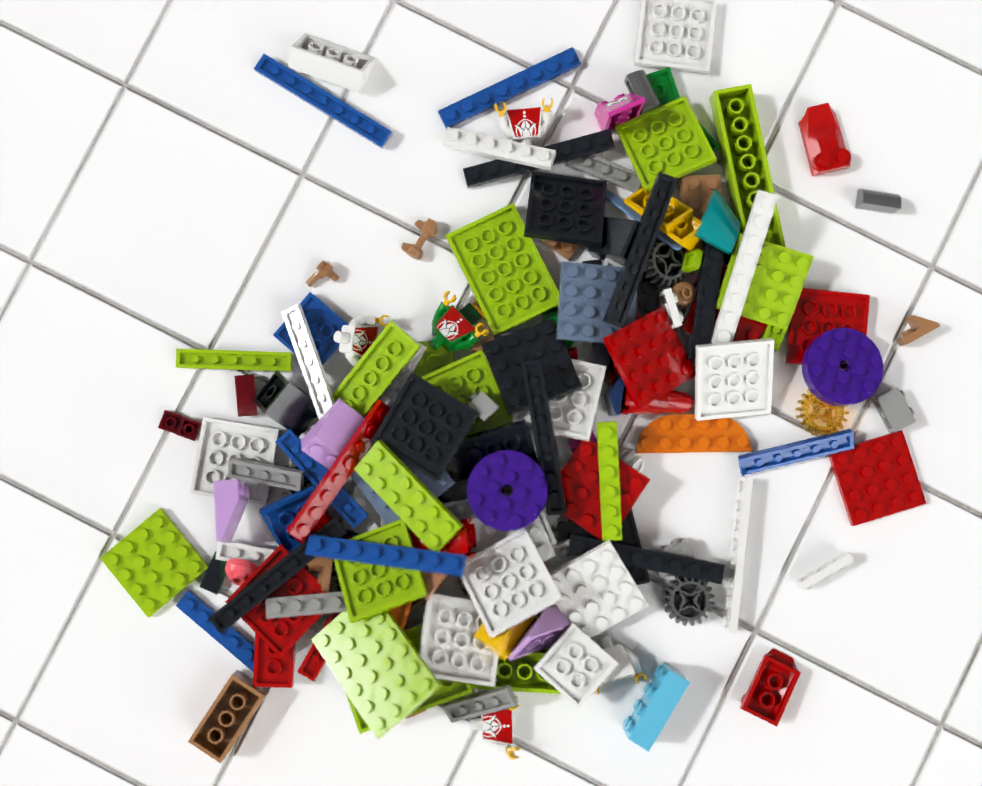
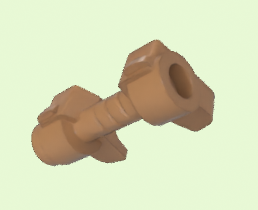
[401,218,438,260]

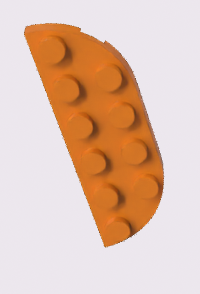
[636,414,751,453]

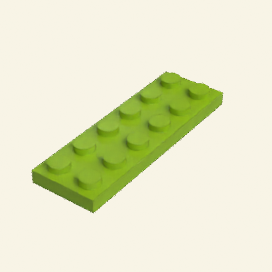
[333,320,422,417]
[354,440,463,552]

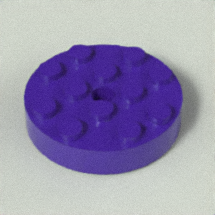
[802,328,883,407]
[467,450,548,531]

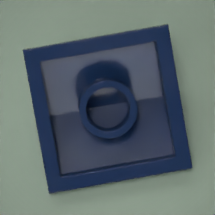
[603,376,624,417]

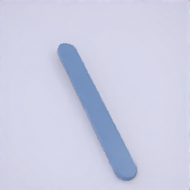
[606,190,682,250]

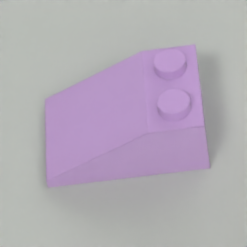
[301,398,365,469]
[213,479,250,543]
[508,605,571,661]

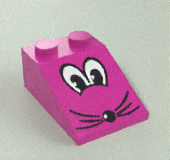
[594,93,646,131]

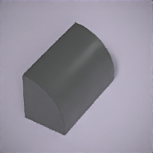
[624,70,661,115]
[855,189,901,214]

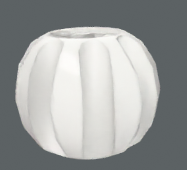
[619,448,644,472]

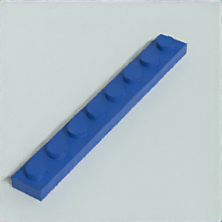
[438,47,581,130]
[254,53,392,149]
[305,534,466,577]

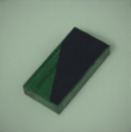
[199,551,227,595]

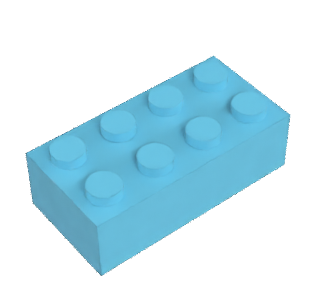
[623,662,690,752]

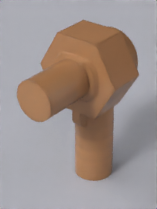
[305,260,339,287]

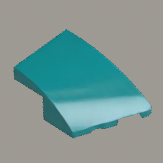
[694,189,741,254]

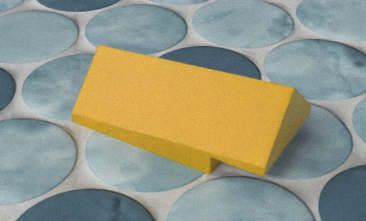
[624,187,701,251]
[473,613,538,661]

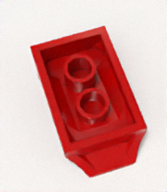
[798,103,851,177]
[740,648,801,727]

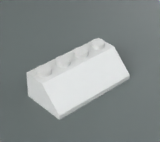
[288,32,375,93]

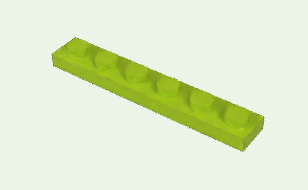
[175,348,293,372]
[597,421,623,541]

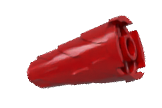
[620,384,694,415]
[409,518,476,558]

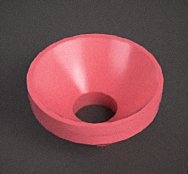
[225,558,258,586]

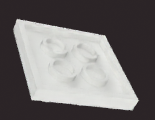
[534,622,618,709]

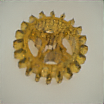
[795,389,849,436]

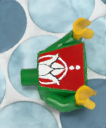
[428,291,489,352]

